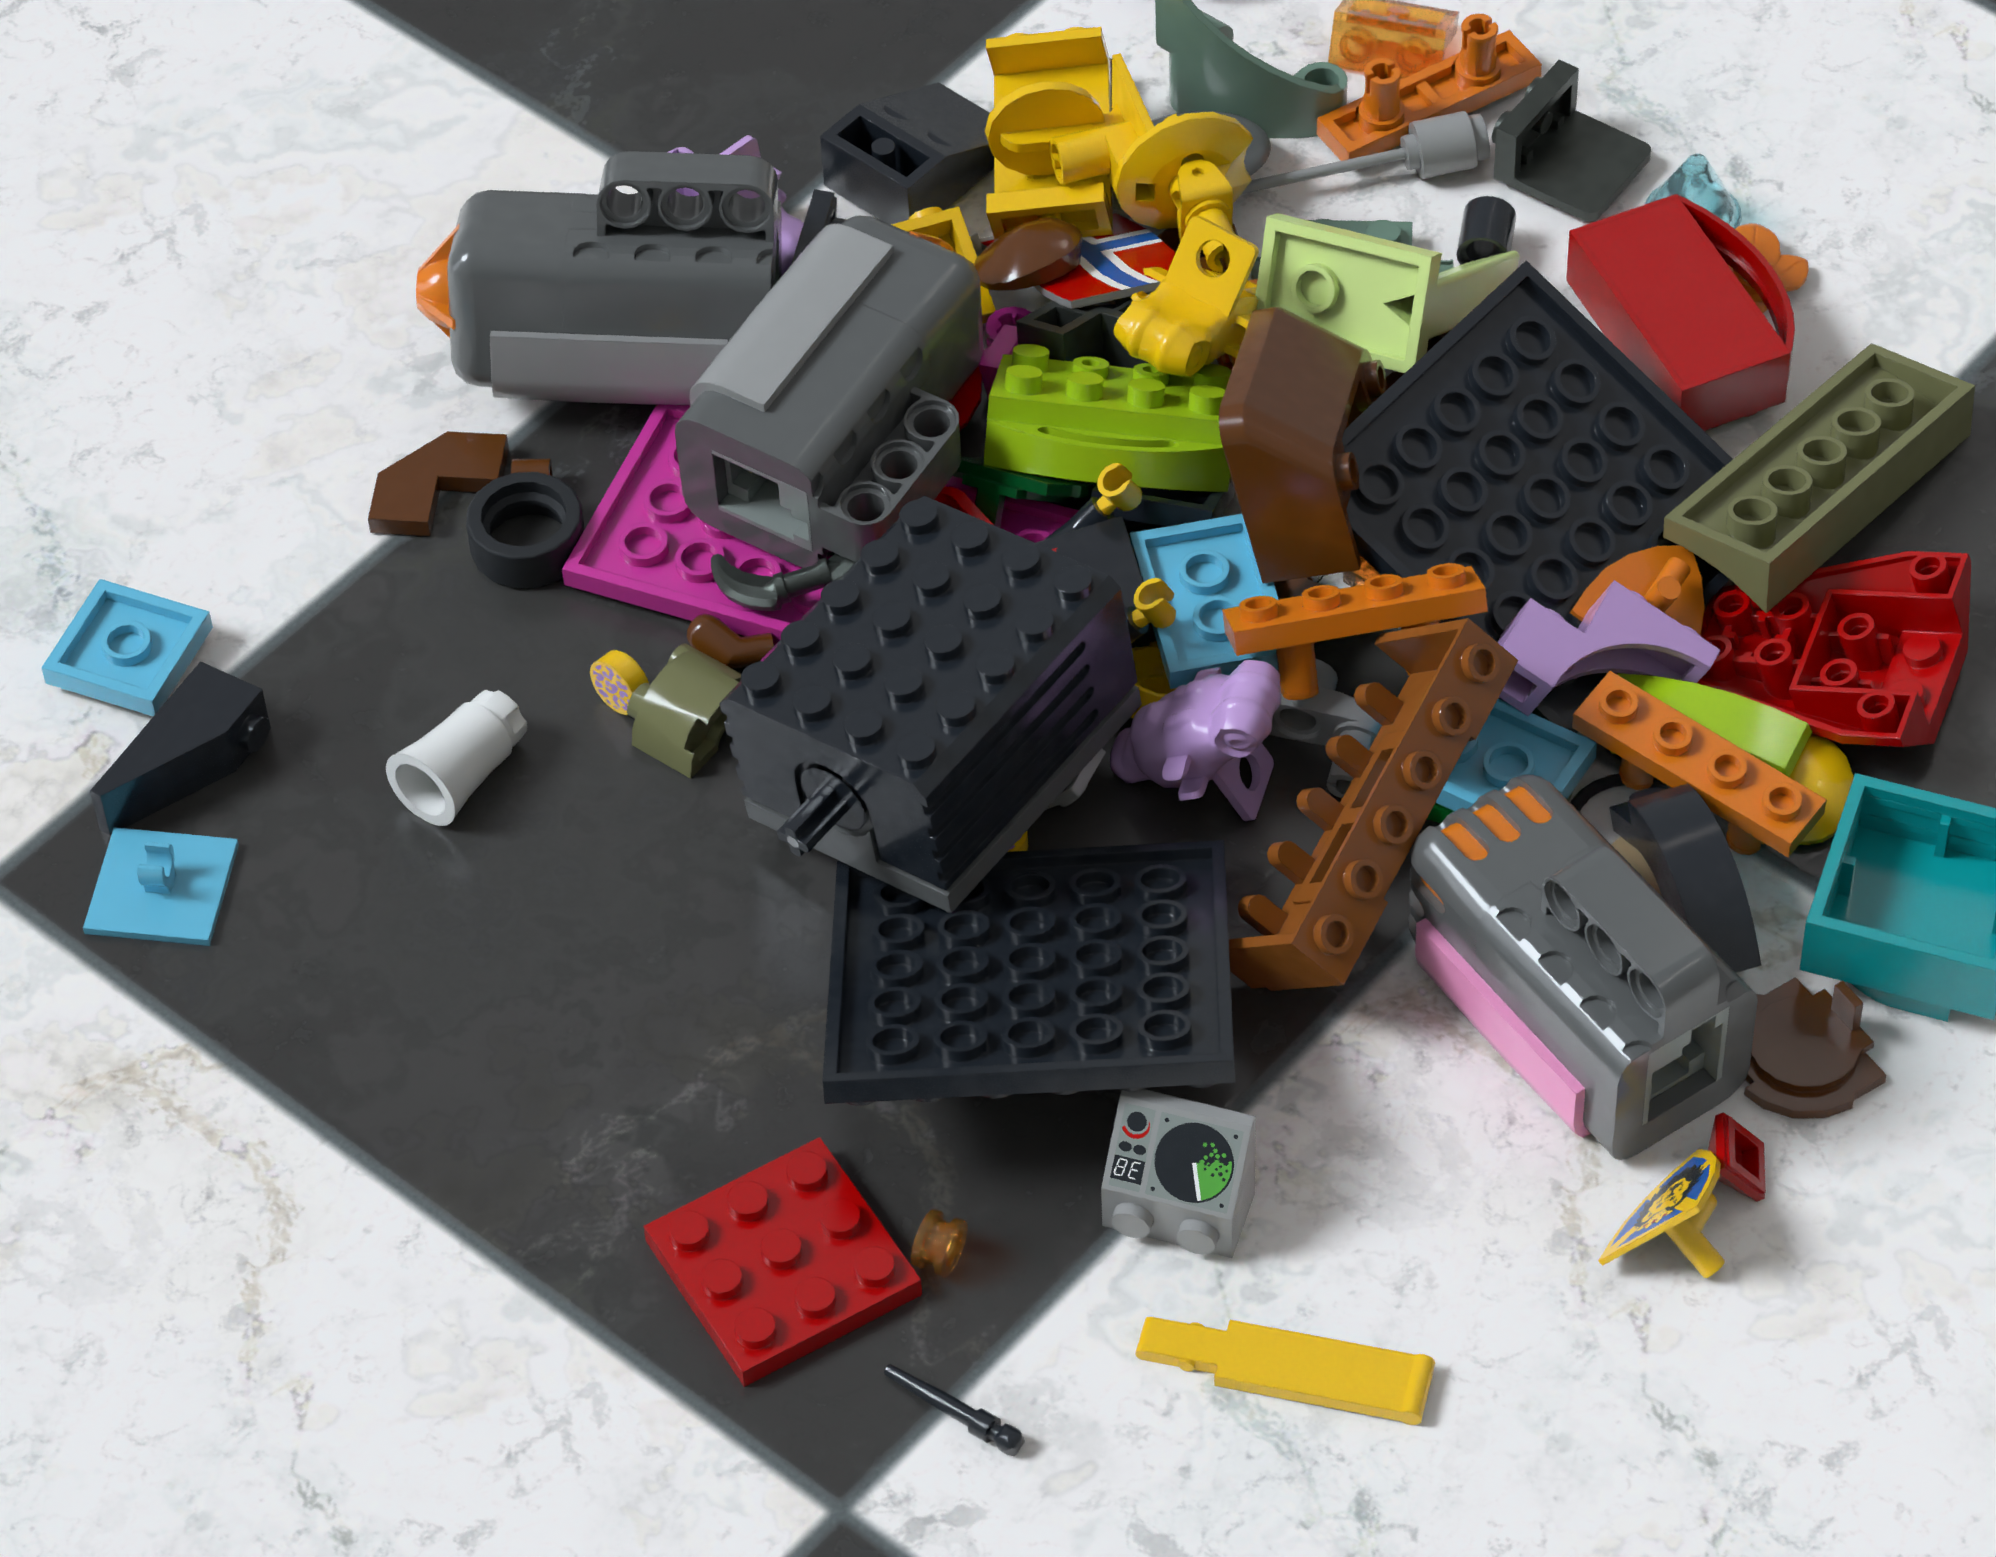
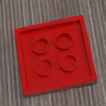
[643,1137,922,1387]

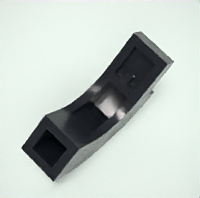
[1609,783,1761,973]

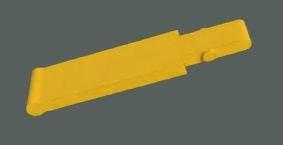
[1135,1317,1435,1425]

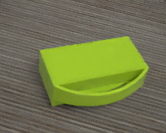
[984,344,1231,492]

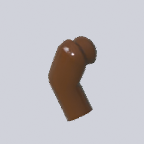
[687,614,774,669]

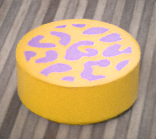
[590,650,649,715]

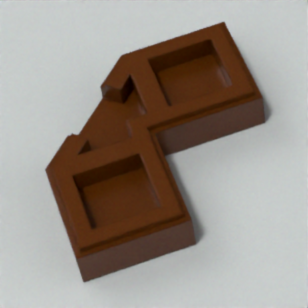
[368,431,509,536]

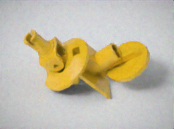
[985,53,1253,272]

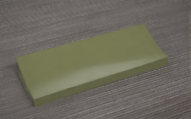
[1663,343,1975,613]

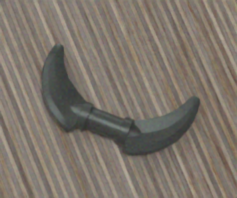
[711,553,856,611]

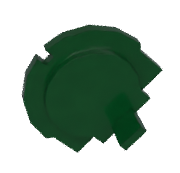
[957,457,1097,528]

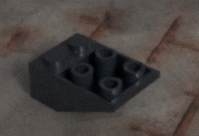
[820,82,994,225]

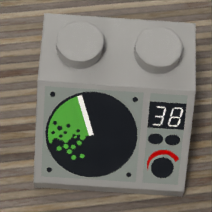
[1101,1089,1256,1258]

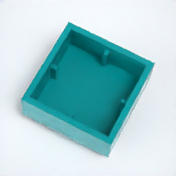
[1799,773,1996,1022]

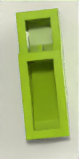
[1611,673,1812,777]

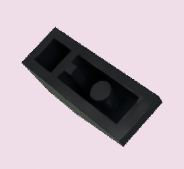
[90,661,271,835]

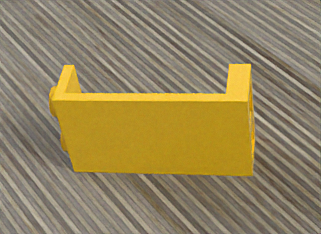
[986,27,1113,240]

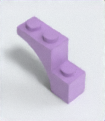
[1497,580,1720,716]

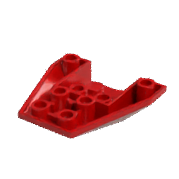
[1697,551,1971,747]

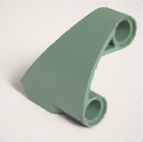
[1155,0,1348,138]

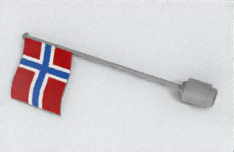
[970,111,1490,309]

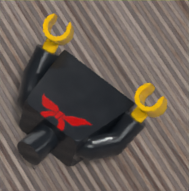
[1036,463,1176,647]

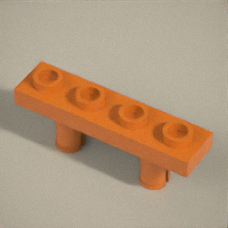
[1317,14,1542,161]
[1222,563,1488,700]
[1572,671,1827,858]

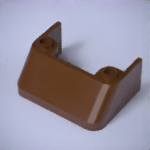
[1219,306,1387,584]

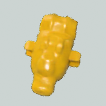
[1114,216,1259,377]

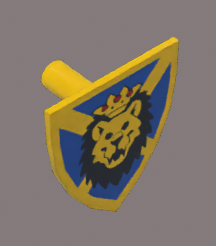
[1598,1149,1725,1278]

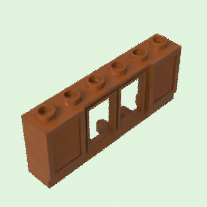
[1229,618,1518,991]

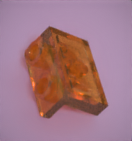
[1328,0,1460,79]

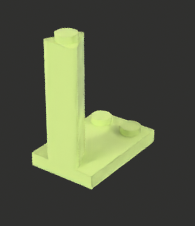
[1255,213,1519,373]

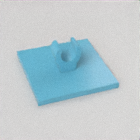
[83,827,239,946]

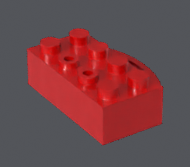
[1566,194,1795,431]

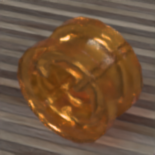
[911,1209,968,1278]

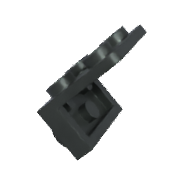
[1492,59,1651,221]

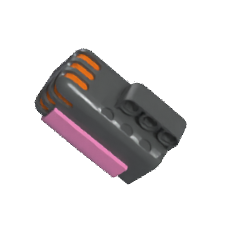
[1408,774,1758,1160]

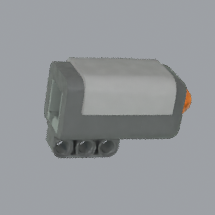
[416,151,782,405]
[675,215,984,568]

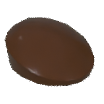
[974,217,1082,291]

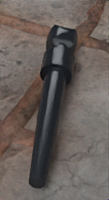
[884,1364,1025,1456]

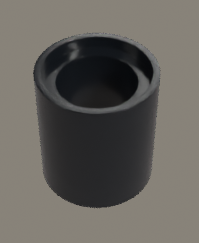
[1456,196,1516,265]

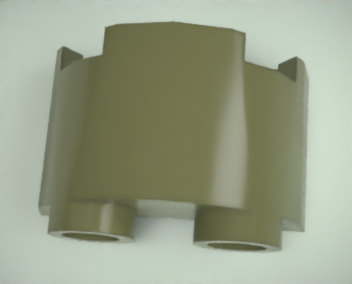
[627,644,741,779]

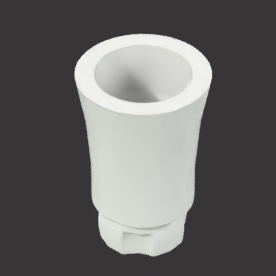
[386,690,527,826]

